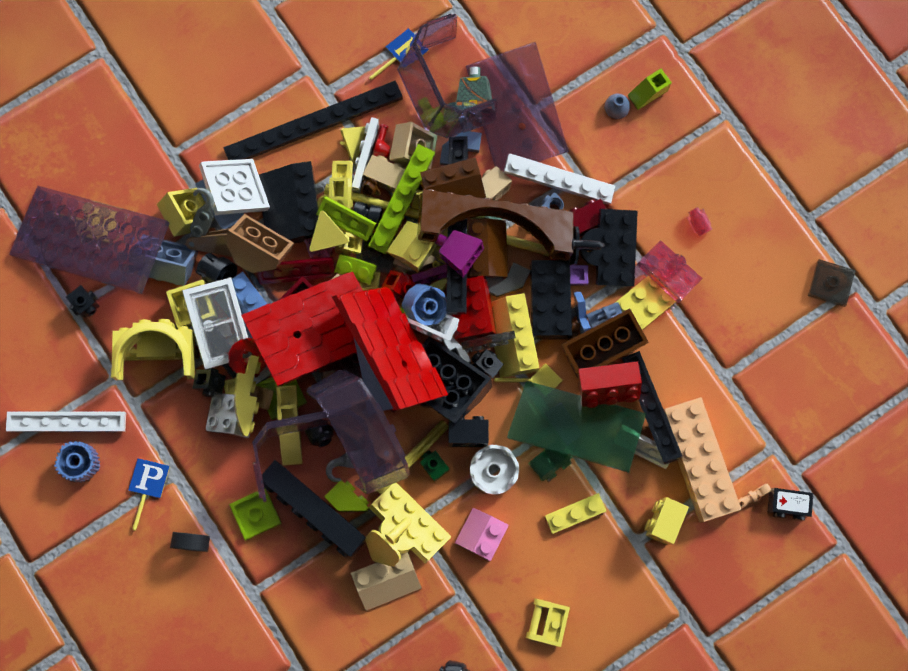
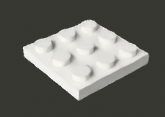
[199,159,270,215]

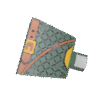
[456,67,494,112]

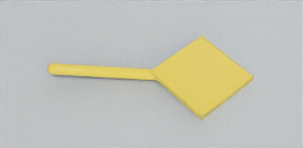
[494,363,563,397]

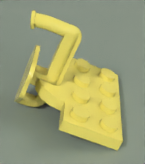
[365,482,451,567]

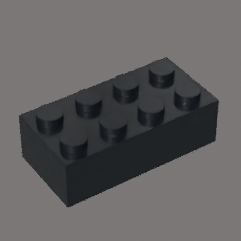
[530,260,572,340]

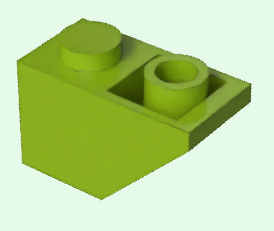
[628,69,672,110]
[324,480,369,512]

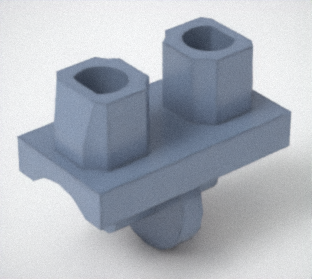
[586,302,622,328]

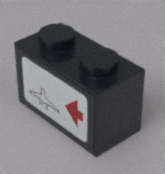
[767,488,814,521]

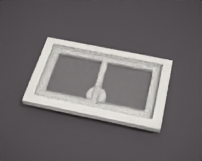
[182,278,251,369]

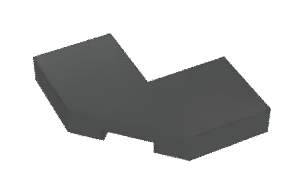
[486,262,531,297]

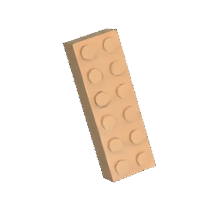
[664,397,742,523]

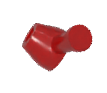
[372,124,390,158]

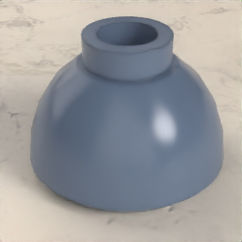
[604,93,630,119]

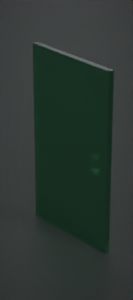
[507,381,646,473]

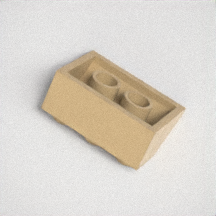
[351,552,422,611]

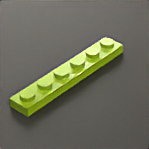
[368,144,435,255]

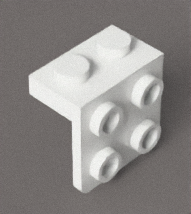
[407,314,460,341]
[206,394,254,438]

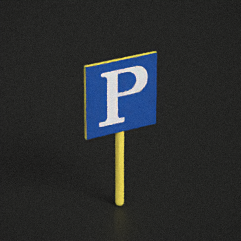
[128,458,170,531]

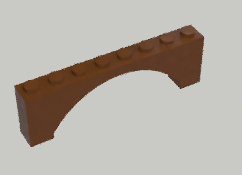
[417,189,573,261]

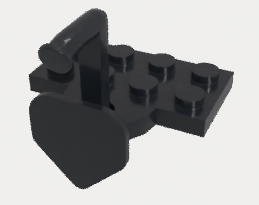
[569,209,638,287]

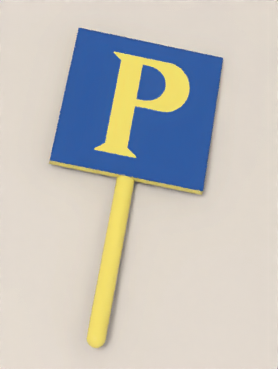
[369,28,429,80]

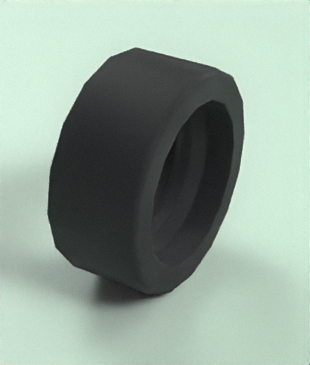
[170,532,210,552]

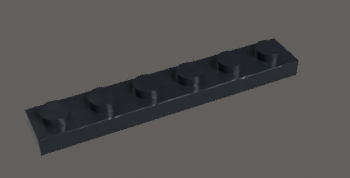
[622,351,683,465]

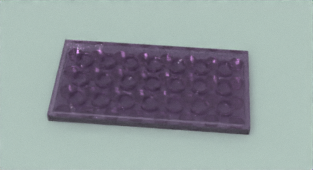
[9,186,169,294]

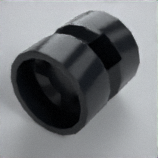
[353,201,383,230]

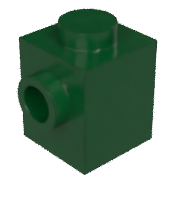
[420,450,450,482]

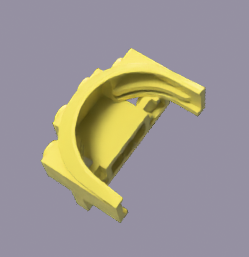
[111,319,199,381]

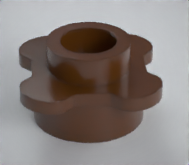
[361,178,380,197]

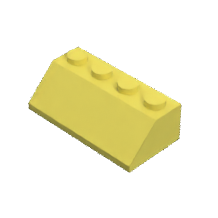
[491,293,539,378]

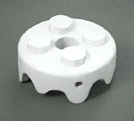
[470,445,519,495]

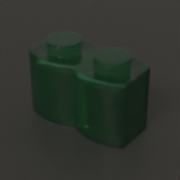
[528,439,573,482]

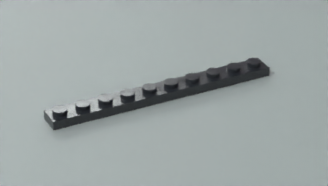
[223,80,403,160]
[446,136,468,315]

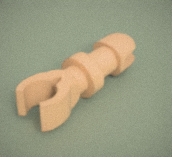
[738,484,771,509]

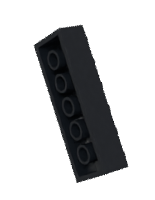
[259,460,366,558]

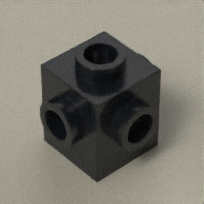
[66,285,100,318]
[471,349,503,379]
[192,368,226,397]

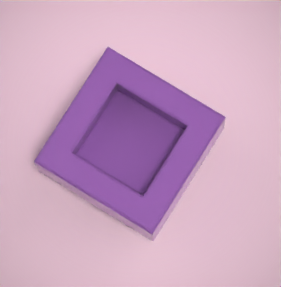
[570,265,588,285]

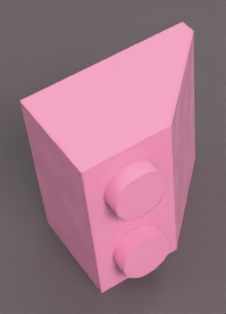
[455,508,509,561]

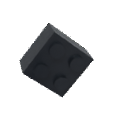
[448,416,489,447]

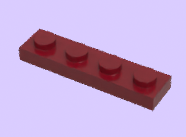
[258,257,336,284]

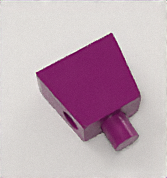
[434,230,484,278]

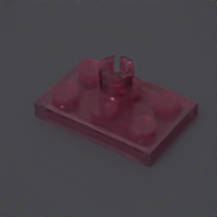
[637,240,703,303]

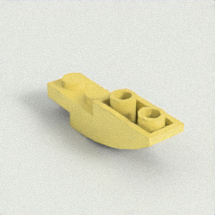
[329,161,353,234]
[234,355,261,437]
[276,385,302,465]

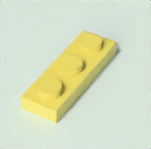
[545,493,606,534]

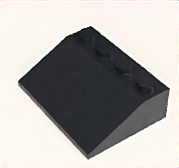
[259,161,319,243]
[422,336,493,425]

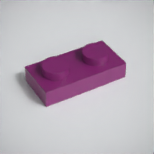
[412,264,447,285]

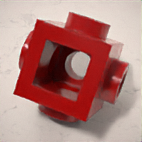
[382,270,416,301]

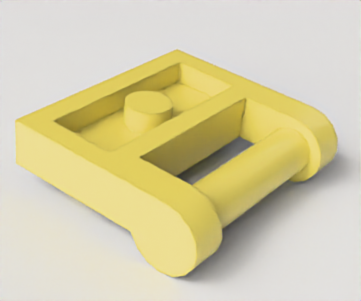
[525,598,570,647]

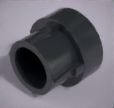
[196,253,237,284]

